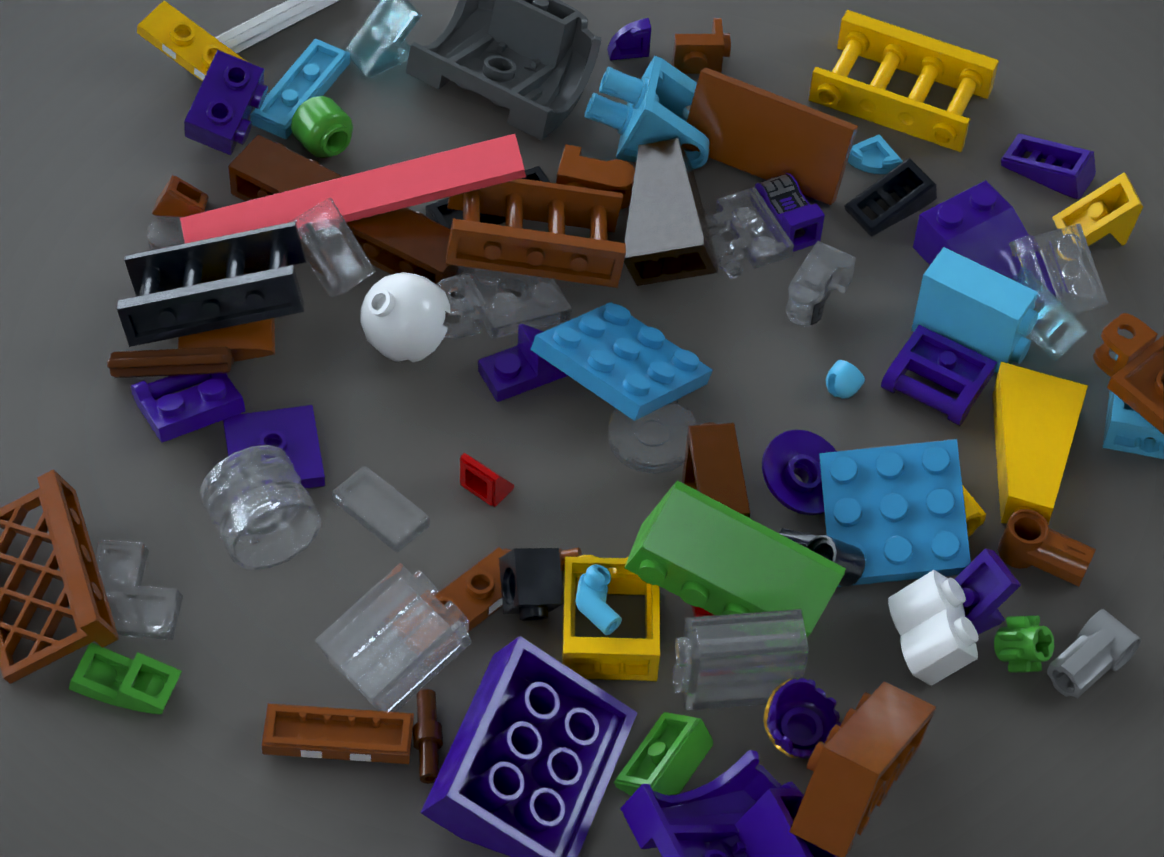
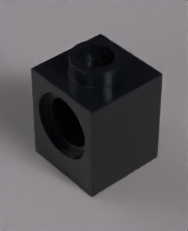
[499,548,564,621]

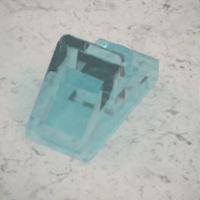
[345,0,422,78]

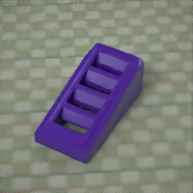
[1001,133,1096,199]

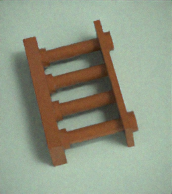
[446,179,626,288]

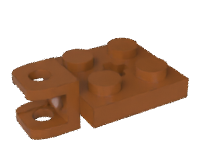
[1093,313,1164,434]

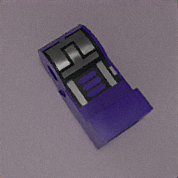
[754,173,825,254]

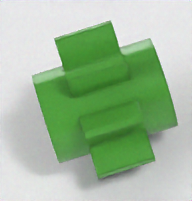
[994,615,1054,672]

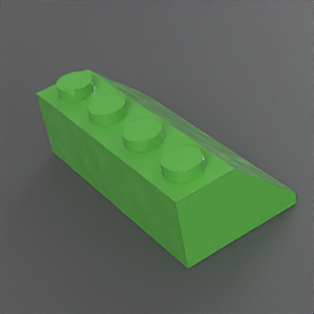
[624,480,846,654]

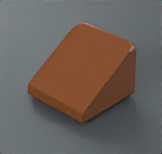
[152,175,209,217]

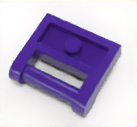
[881,325,997,426]
[131,374,246,443]

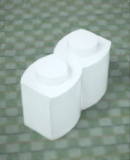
[888,570,979,686]

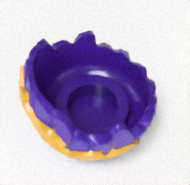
[764,678,841,759]

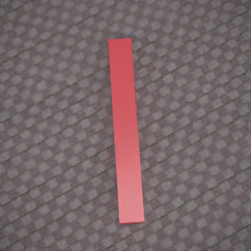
[180,134,526,244]

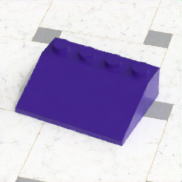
[421,636,637,857]

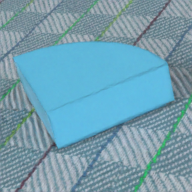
[848,134,903,174]

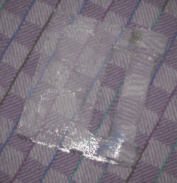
[1009,223,1108,325]

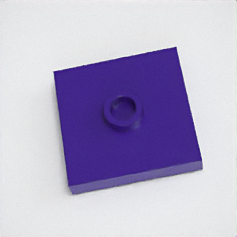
[223,405,325,498]

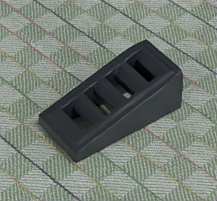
[844,158,937,237]

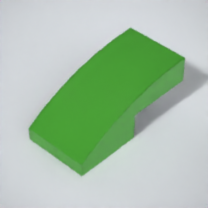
[69,643,182,715]

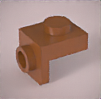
[672,18,731,74]

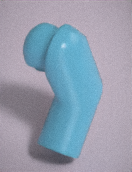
[575,564,622,635]

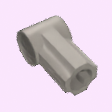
[1047,609,1141,699]

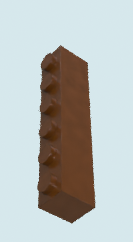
[228,134,471,296]

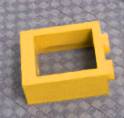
[562,555,660,681]

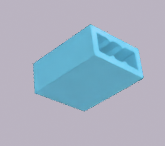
[911,247,1039,373]

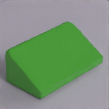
[614,712,713,796]

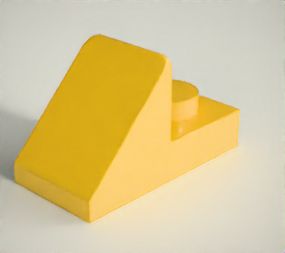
[1052,172,1143,255]

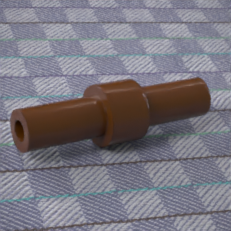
[413,689,443,784]

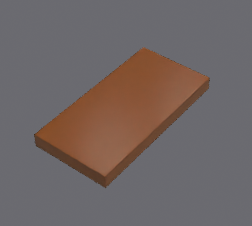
[681,67,858,205]

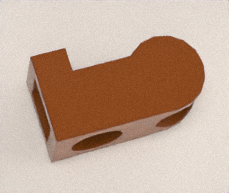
[556,144,635,209]

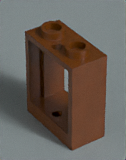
[682,422,750,518]

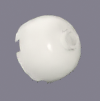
[360,272,450,363]

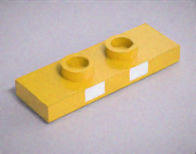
[137,1,246,82]

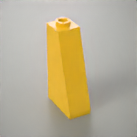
[992,362,1088,525]

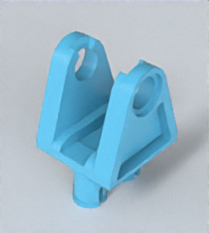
[584,55,710,169]

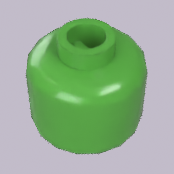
[291,96,353,158]

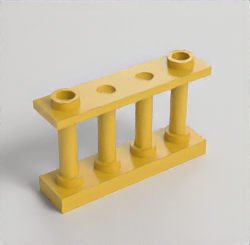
[809,10,999,152]

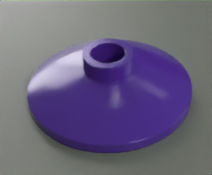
[762,430,837,515]

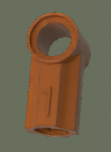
[998,509,1096,587]

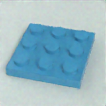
[531,302,713,421]
[819,439,971,587]

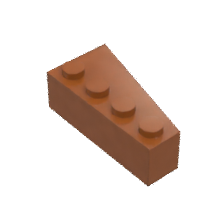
[789,681,936,857]

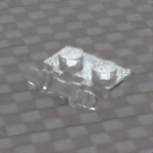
[703,187,794,279]

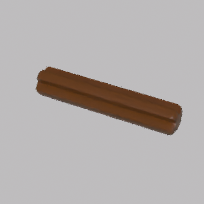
[107,347,234,378]

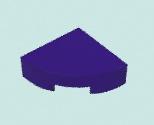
[607,18,651,60]

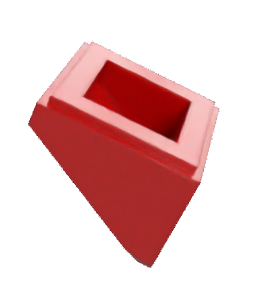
[460,453,514,507]

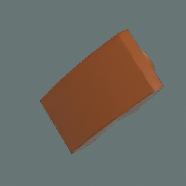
[178,318,275,362]

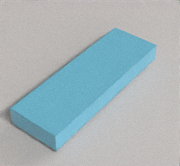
[250,38,350,139]

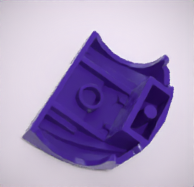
[620,750,837,857]

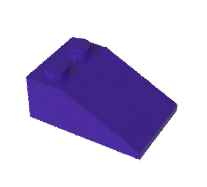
[913,180,1060,308]

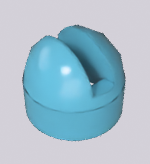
[825,360,865,399]

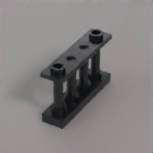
[117,221,306,347]

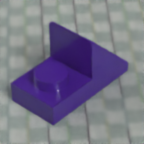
[478,324,568,402]
[955,548,1021,635]

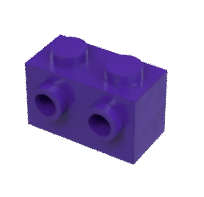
[184,50,268,155]

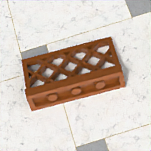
[0,469,119,684]

